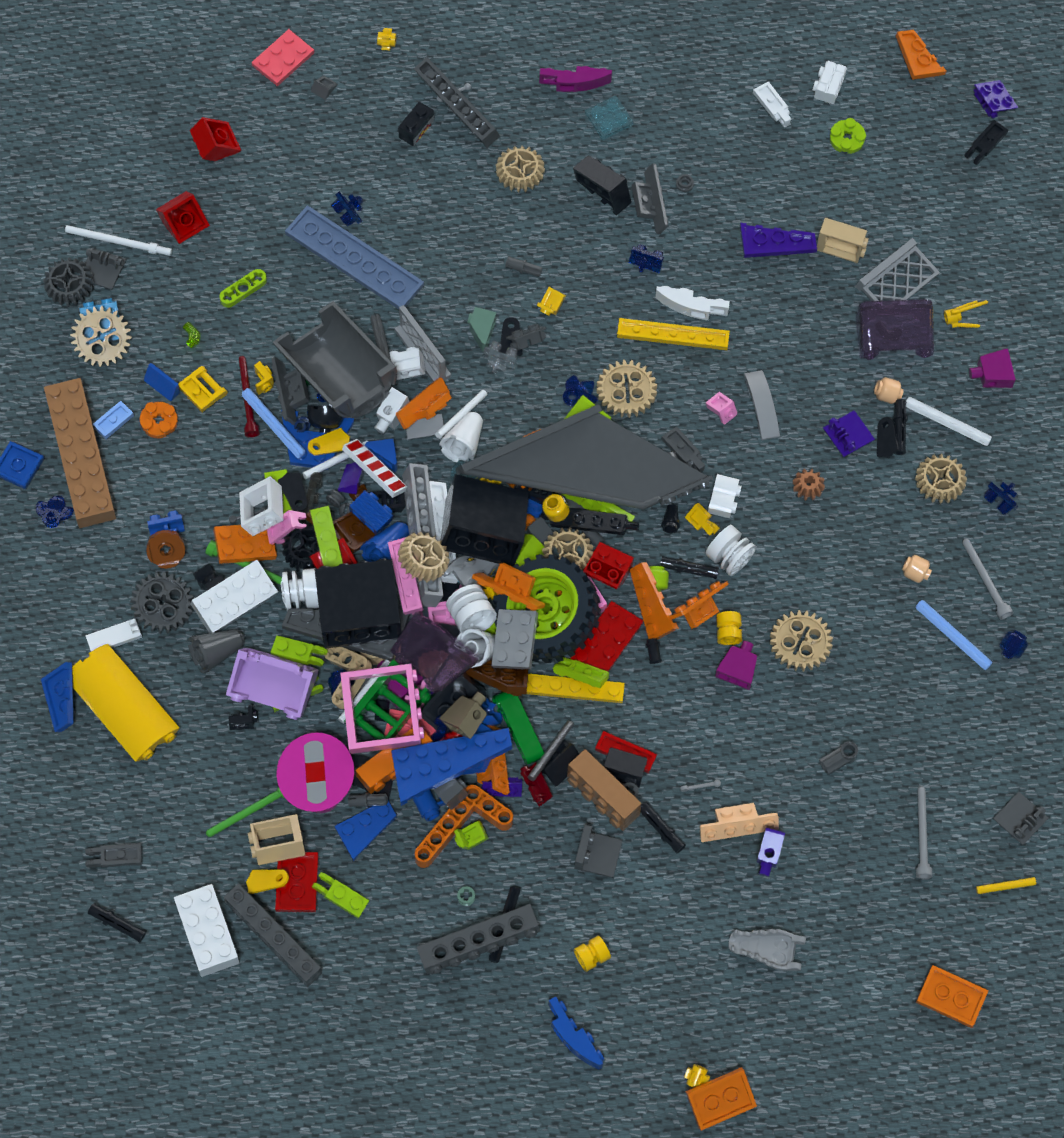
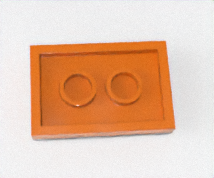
[213,525,277,564]
[916,965,988,1028]
[685,1067,757,1131]

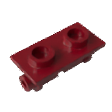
[520,763,553,807]

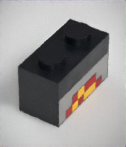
[398,102,434,147]

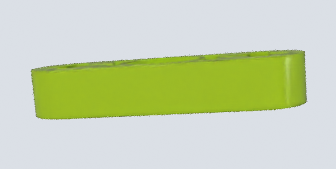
[220,269,267,308]

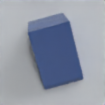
[365,438,397,472]

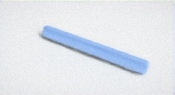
[242,388,305,458]
[916,600,992,670]

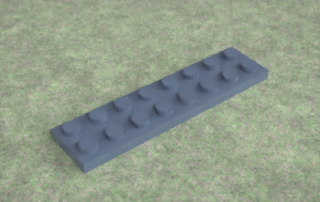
[285,205,424,309]

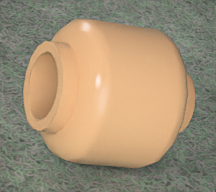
[874,377,903,404]
[902,555,932,583]

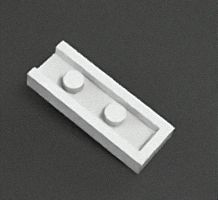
[85,619,142,651]

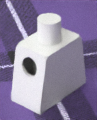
[374,387,409,434]

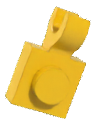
[685,503,720,535]

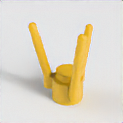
[944,300,988,328]

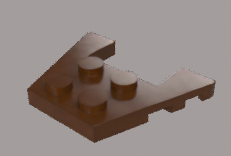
[305,484,375,554]

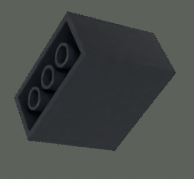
[440,474,529,567]
[314,558,402,649]

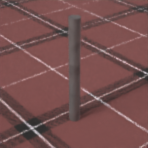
[528,720,574,781]

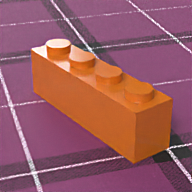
[355,725,433,794]

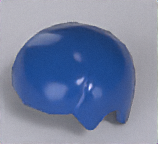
[481,697,502,726]

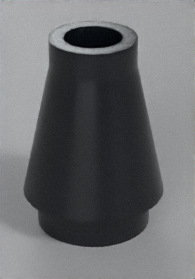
[661,504,680,534]

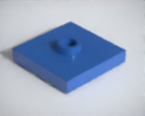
[0,441,44,489]

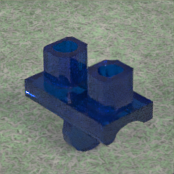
[331,191,363,227]
[628,244,664,273]
[984,482,1018,516]

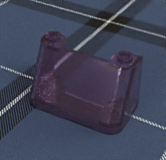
[856,299,934,360]
[390,612,479,693]

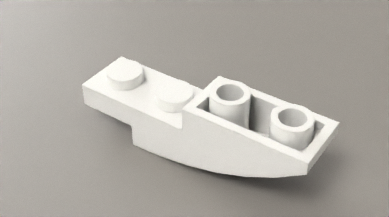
[655,286,730,320]

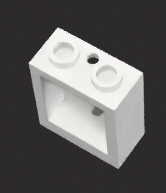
[239,476,284,536]

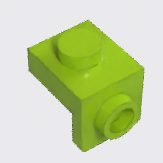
[454,821,489,850]

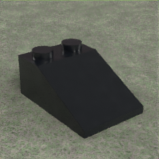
[421,666,486,737]

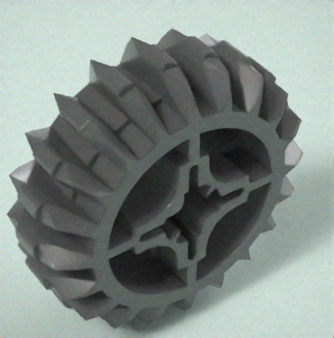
[43,257,94,307]

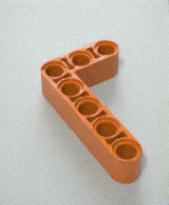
[415,785,513,868]

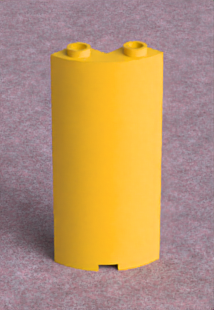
[72,644,179,762]

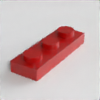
[595,731,657,774]

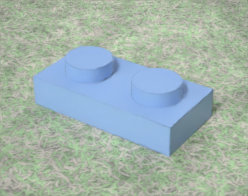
[92,401,134,439]

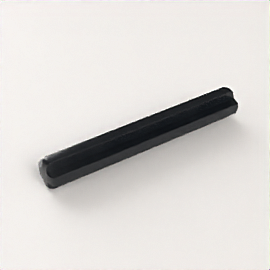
[489,886,520,963]

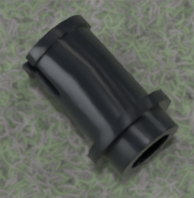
[645,638,662,664]

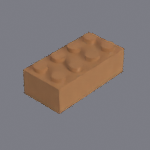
[567,749,642,831]

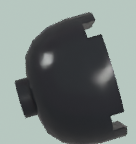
[307,405,344,433]

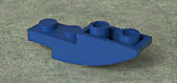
[548,997,604,1070]

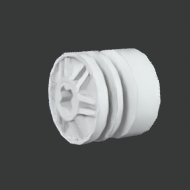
[705,525,757,576]
[281,568,319,611]
[446,584,497,632]

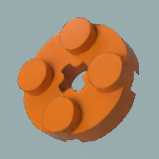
[140,402,178,438]

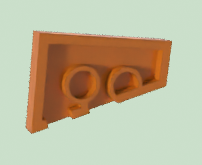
[896,30,947,80]

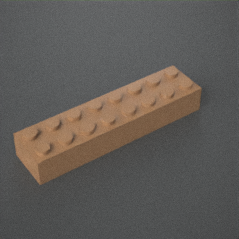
[44,378,116,528]

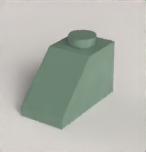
[467,307,496,352]

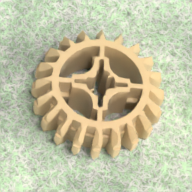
[496,145,545,193]
[915,454,967,504]
[542,527,593,570]
[397,532,450,583]

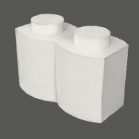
[708,474,742,518]

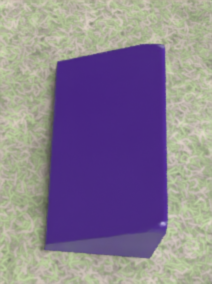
[338,462,364,494]

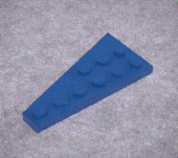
[391,728,513,806]

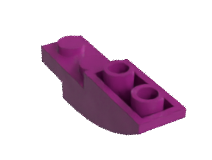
[539,66,612,92]

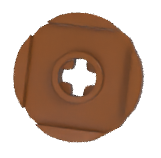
[146,530,185,569]

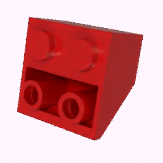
[583,542,634,589]

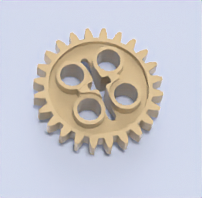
[70,306,132,367]
[597,360,657,418]
[770,610,833,672]

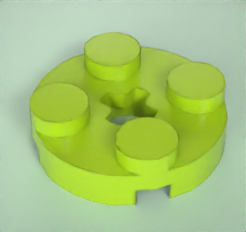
[830,118,866,154]

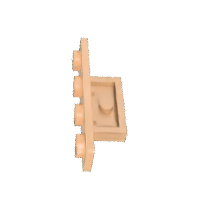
[700,803,779,842]

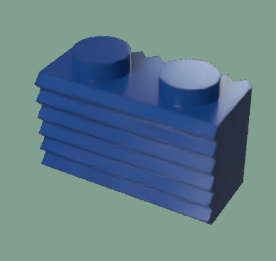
[349,490,393,535]

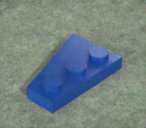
[41,662,73,732]
[335,801,397,861]

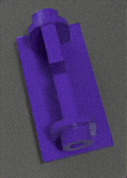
[482,777,522,797]

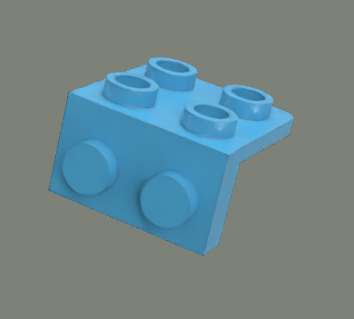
[79,298,119,344]

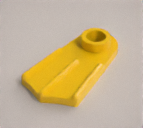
[307,428,350,455]
[246,870,289,894]

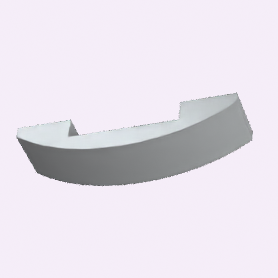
[744,370,780,440]

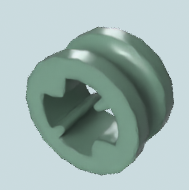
[457,886,475,906]

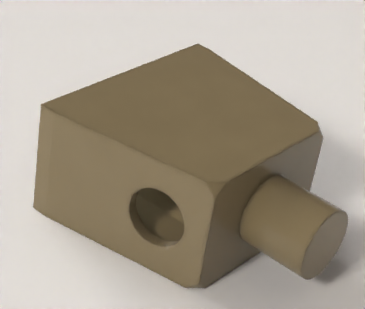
[439,692,486,739]

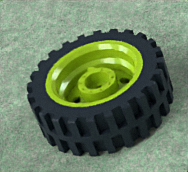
[493,554,601,663]

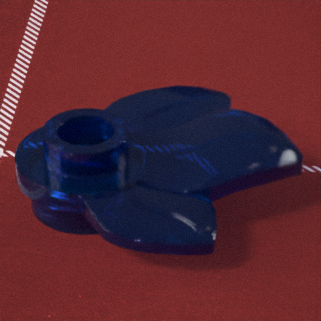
[563,375,598,406]
[36,495,74,528]

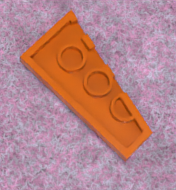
[629,562,679,639]

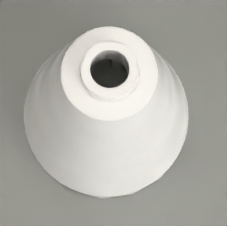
[439,412,483,464]
[455,628,495,668]

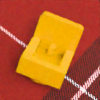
[537,287,566,316]
[254,361,274,395]

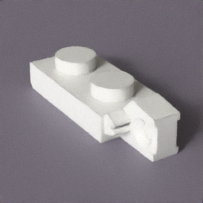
[753,82,791,128]

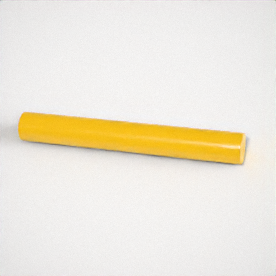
[976,877,1036,894]

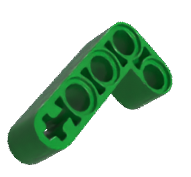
[492,692,544,765]

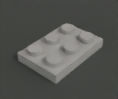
[491,609,538,670]

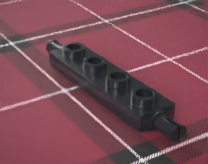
[539,508,639,535]

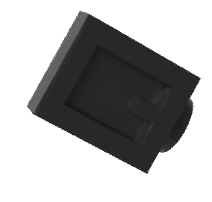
[193,564,224,591]
[229,704,257,730]

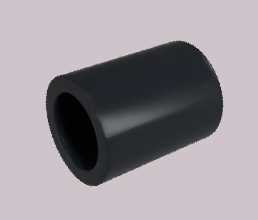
[375,700,389,722]

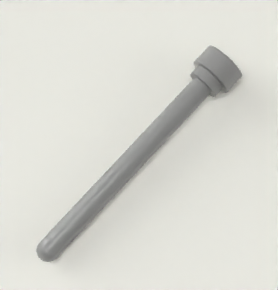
[962,539,1014,620]
[916,787,932,879]

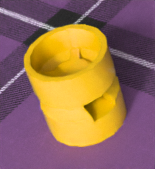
[716,611,742,645]
[574,935,611,972]

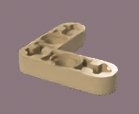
[324,647,372,709]

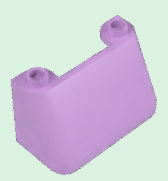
[226,648,319,720]

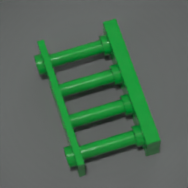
[344,660,431,751]

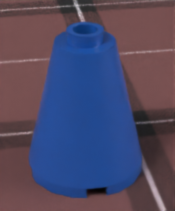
[360,522,409,562]

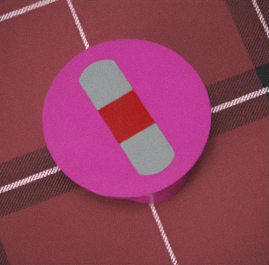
[277,733,354,813]

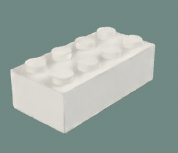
[190,560,278,633]
[174,884,239,977]

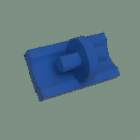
[147,510,185,536]

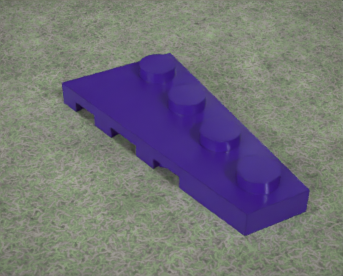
[740,222,817,258]

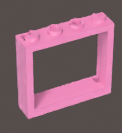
[340,664,424,754]

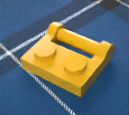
[178,366,228,412]

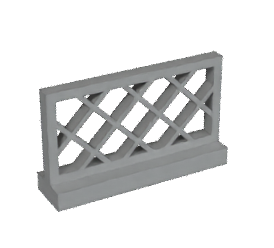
[855,238,940,316]
[395,305,451,382]

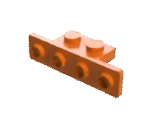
[396,377,452,429]
[472,562,545,611]
[670,581,729,629]
[476,725,510,795]

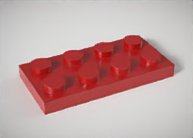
[570,601,644,672]

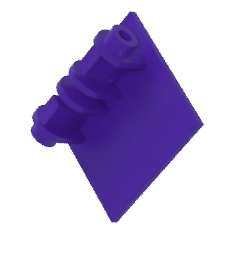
[974,80,1018,119]
[823,410,875,457]

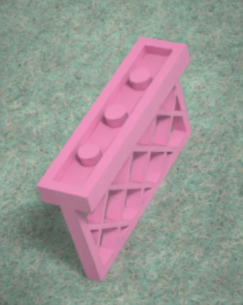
[388,537,424,620]

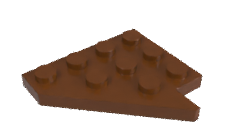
[453,659,528,696]

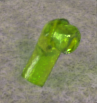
[183,322,200,348]

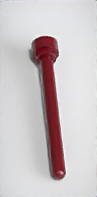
[238,356,260,438]

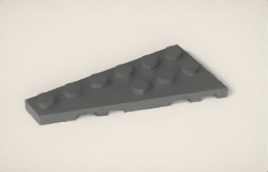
[282,608,410,661]

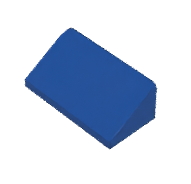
[144,363,180,401]

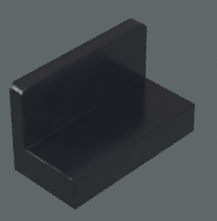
[541,740,579,786]
[604,748,647,788]

